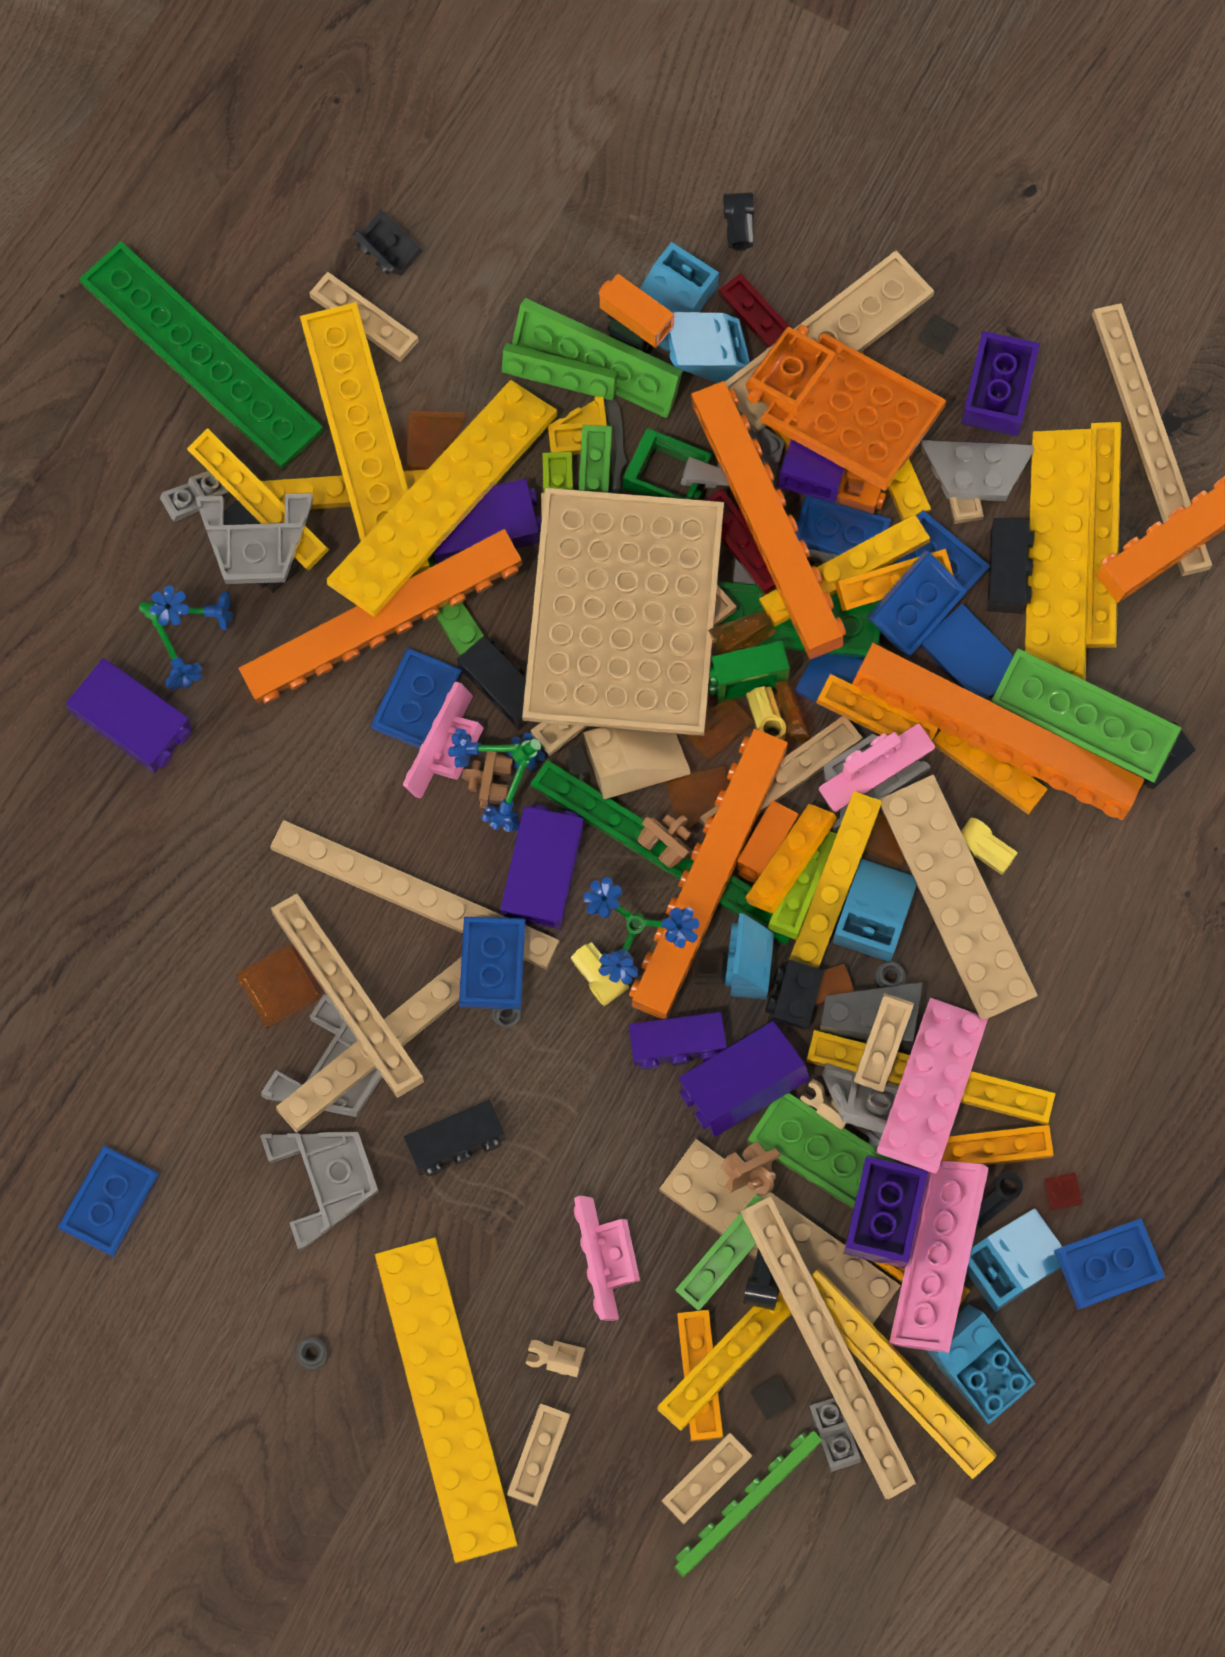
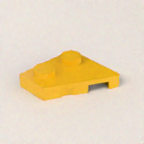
[548,396,607,455]

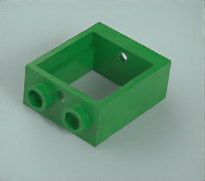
[623,428,712,500]
[708,640,790,704]

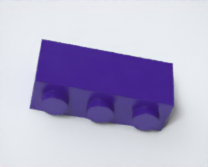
[629,1012,726,1070]

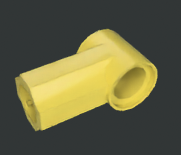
[746,686,786,740]
[960,817,1018,875]
[571,942,629,1006]

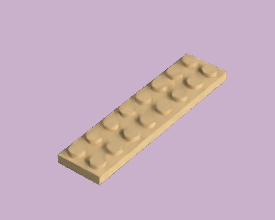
[725,250,934,433]
[878,774,1038,1019]
[659,1139,901,1324]

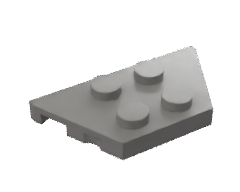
[921,440,1035,501]
[823,734,931,832]
[822,1063,899,1133]

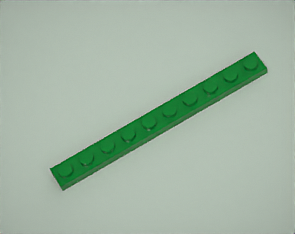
[530,760,791,947]

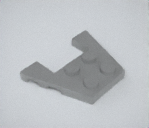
[680,427,785,488]
[196,493,313,584]
[261,994,382,1117]
[260,1132,379,1251]

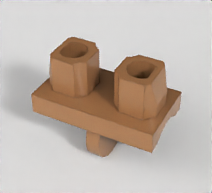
[461,752,513,808]
[637,814,693,869]
[721,1142,781,1195]

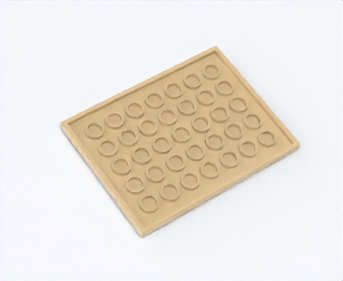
[522,488,724,736]

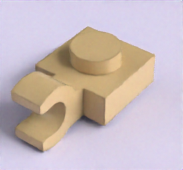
[800,1080,848,1130]
[526,1340,585,1377]

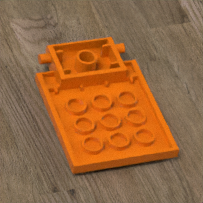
[746,325,946,491]

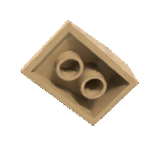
[583,727,690,799]

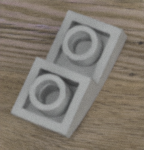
[160,471,229,522]
[809,1398,861,1472]

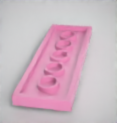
[876,998,988,1174]
[889,1161,989,1353]

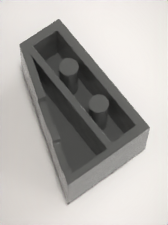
[820,982,923,1050]

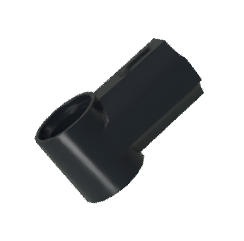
[723,192,754,251]
[977,1172,1023,1228]
[743,1248,779,1311]

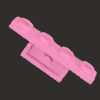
[403,682,484,798]
[819,724,935,813]
[574,1196,640,1321]

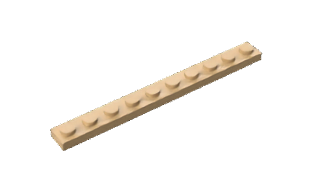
[1092,303,1212,576]
[270,820,559,970]
[740,1196,916,1499]

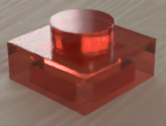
[1043,1173,1083,1211]

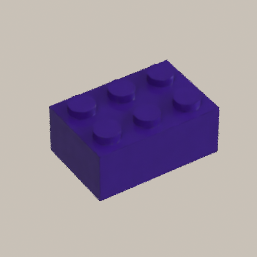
[961,331,1040,437]
[843,1156,928,1269]

